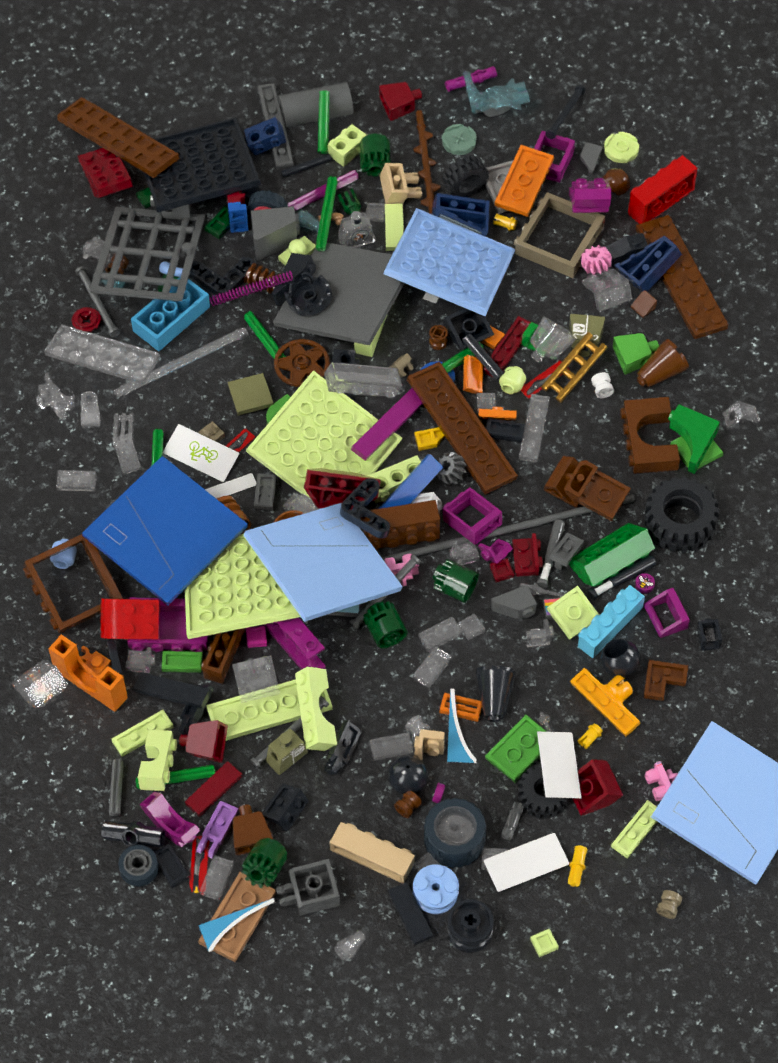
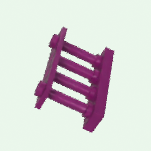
[263,618,326,670]

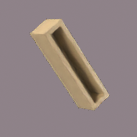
[330,822,415,883]

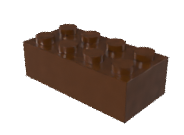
[360,500,440,550]

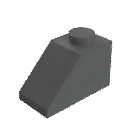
[491,585,537,620]

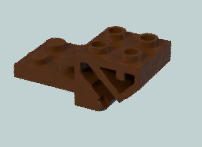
[544,456,631,521]

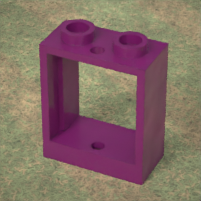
[534,131,575,183]
[442,487,502,545]

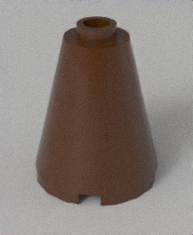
[636,339,689,387]

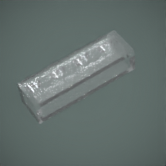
[324,363,402,397]

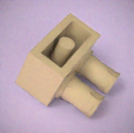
[380,163,422,204]

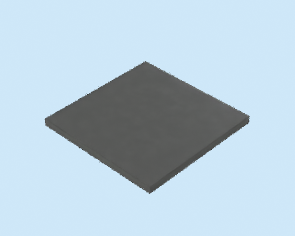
[273,243,404,346]

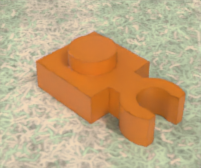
[80,646,112,675]

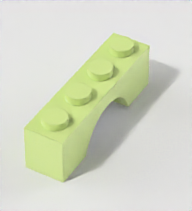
[295,667,337,751]

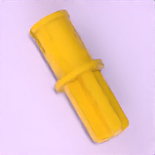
[568,846,588,887]

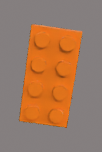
[495,145,554,217]

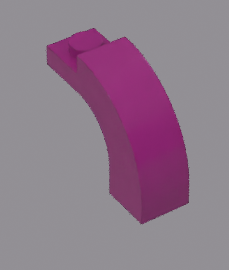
[139,792,200,847]

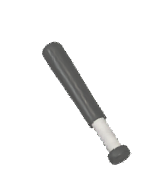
[537,519,565,588]

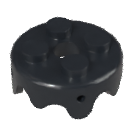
[284,272,332,316]

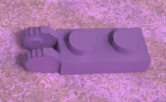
[197,801,239,858]

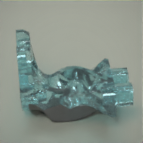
[463,71,530,117]

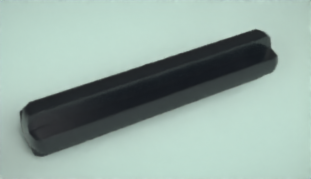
[462,334,504,380]

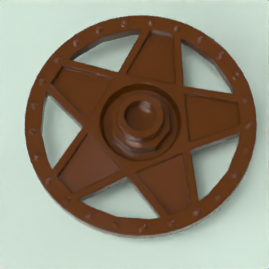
[274,339,329,387]

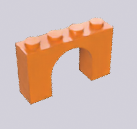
[48,634,128,712]

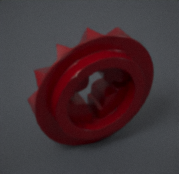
[72,307,101,333]

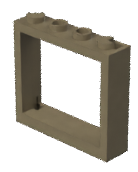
[514,192,605,278]

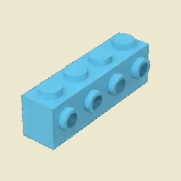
[578,585,645,658]

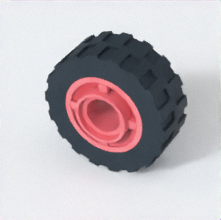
[247,191,288,219]

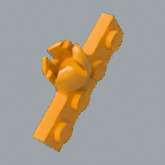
[570,668,640,737]

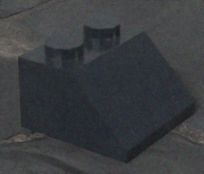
[443,308,494,350]

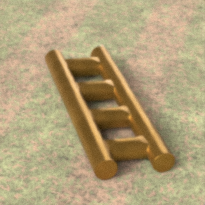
[541,332,608,403]

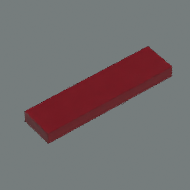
[483,316,531,378]

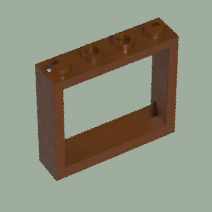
[23,534,123,634]

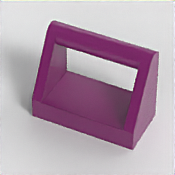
[644,588,690,638]

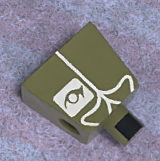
[569,314,605,357]
[266,729,308,775]

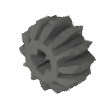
[437,452,467,484]

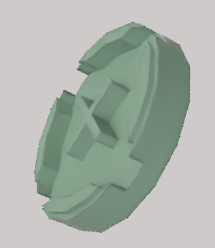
[442,124,477,155]

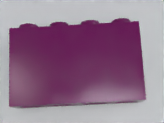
[127,597,208,652]

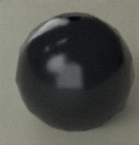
[601,638,640,677]
[388,755,428,794]

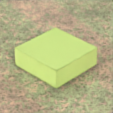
[530,929,559,957]

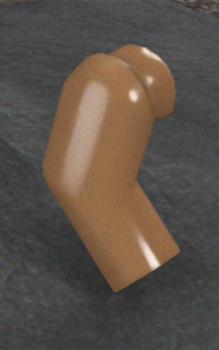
[318,212,345,225]

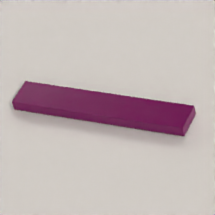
[351,388,423,461]

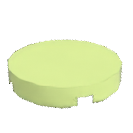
[604,132,639,163]

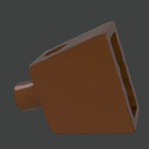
[233,804,273,856]

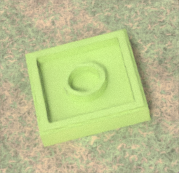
[546,586,598,640]

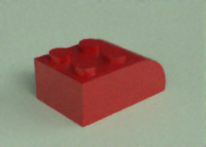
[100,598,160,639]

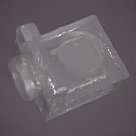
[449,541,480,565]
[525,619,554,647]
[126,647,155,673]

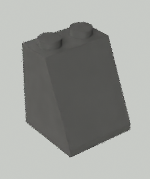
[251,206,300,261]

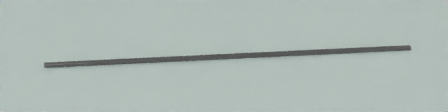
[381,494,635,562]

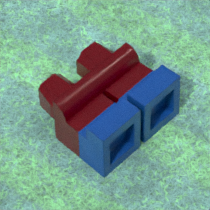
[227,191,249,233]

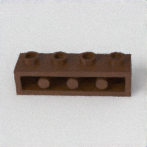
[201,628,246,684]

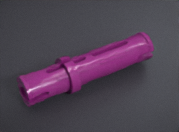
[445,66,497,92]

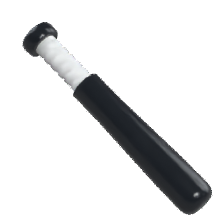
[588,555,656,600]

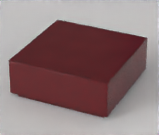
[489,558,514,583]

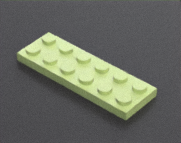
[206,679,332,741]

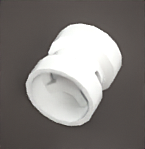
[591,372,614,398]

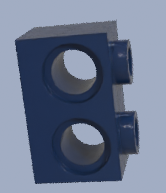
[244,117,286,155]

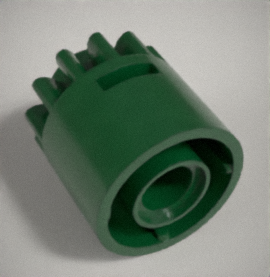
[360,134,391,177]
[433,559,479,603]
[363,601,408,649]
[241,838,287,888]

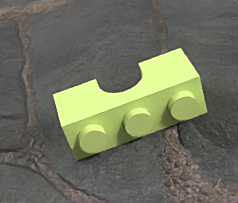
[138,730,177,791]

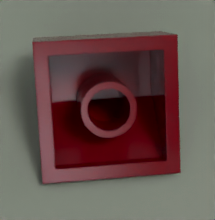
[573,759,623,815]

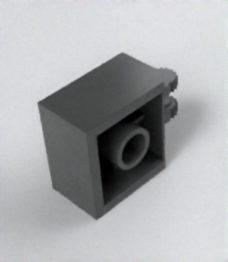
[276,859,340,916]

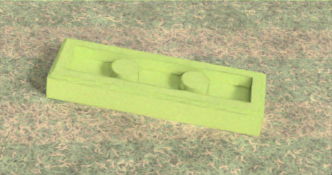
[385,204,403,251]
[111,710,174,757]
[611,800,657,859]

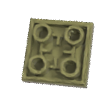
[228,373,273,415]

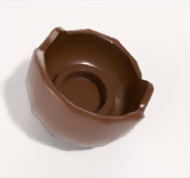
[602,169,630,196]

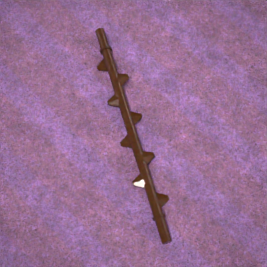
[414,110,440,214]

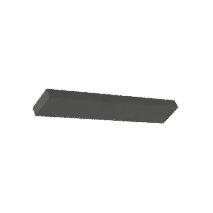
[258,83,294,170]

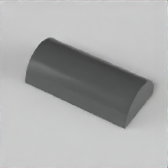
[278,82,354,127]

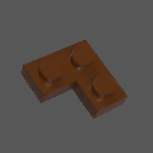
[644,660,688,701]

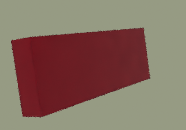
[185,761,242,817]

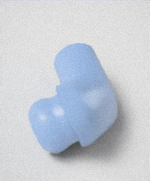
[159,261,183,277]

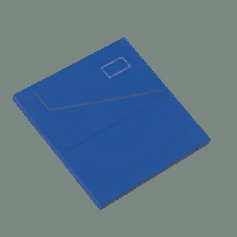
[82,456,248,606]

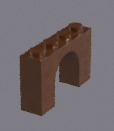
[620,397,680,474]

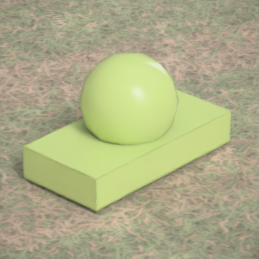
[278,236,316,266]

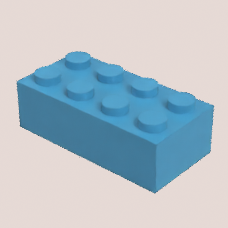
[131,276,210,351]

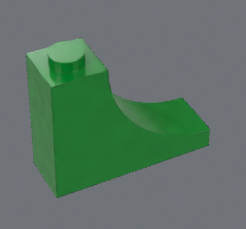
[668,404,720,474]

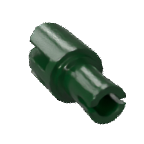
[337,188,366,227]

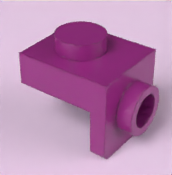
[478,538,513,564]

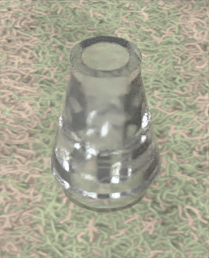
[335,931,366,960]

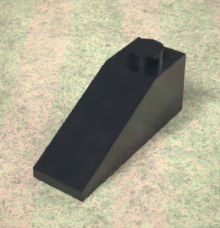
[605,233,648,267]
[272,253,316,306]

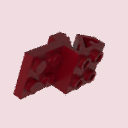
[77,148,132,198]

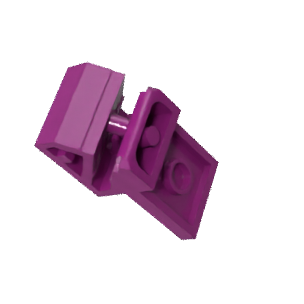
[569,178,611,213]

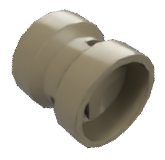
[656,890,683,919]

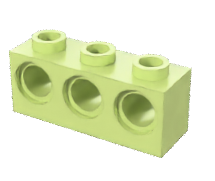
[368,456,421,503]

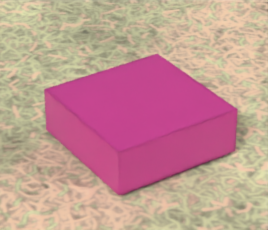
[246,626,267,648]

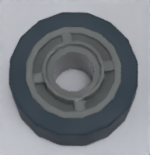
[118,845,159,887]

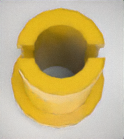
[493,214,517,231]
[578,723,603,749]

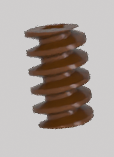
[244,263,281,294]

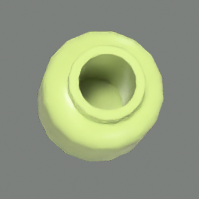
[499,366,526,394]

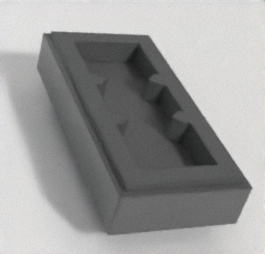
[254,473,277,510]

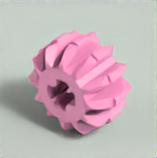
[581,245,612,276]

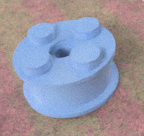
[413,864,459,914]

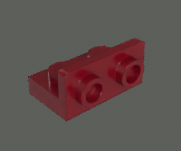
[512,533,542,577]

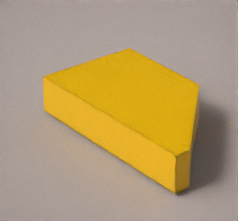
[414,427,445,451]

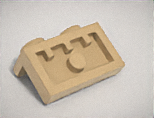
[414,729,445,760]

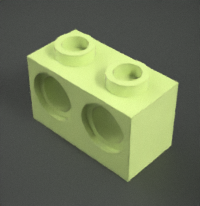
[328,124,366,167]

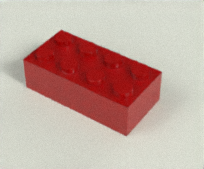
[628,155,698,224]

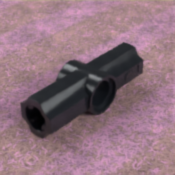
[101,820,165,847]

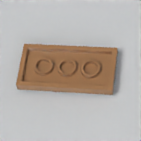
[199,872,276,962]

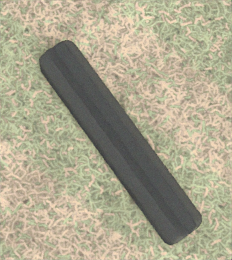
[109,759,124,817]

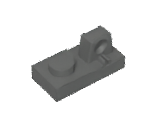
[549,533,584,570]

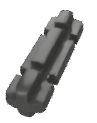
[502,802,524,840]

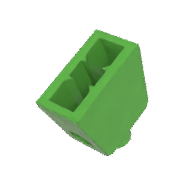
[613,333,659,375]

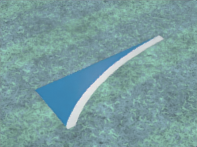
[447,689,476,763]
[199,898,275,952]

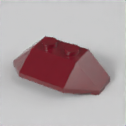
[304,468,381,510]

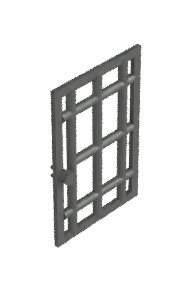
[89,207,205,301]

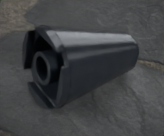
[476,666,516,722]

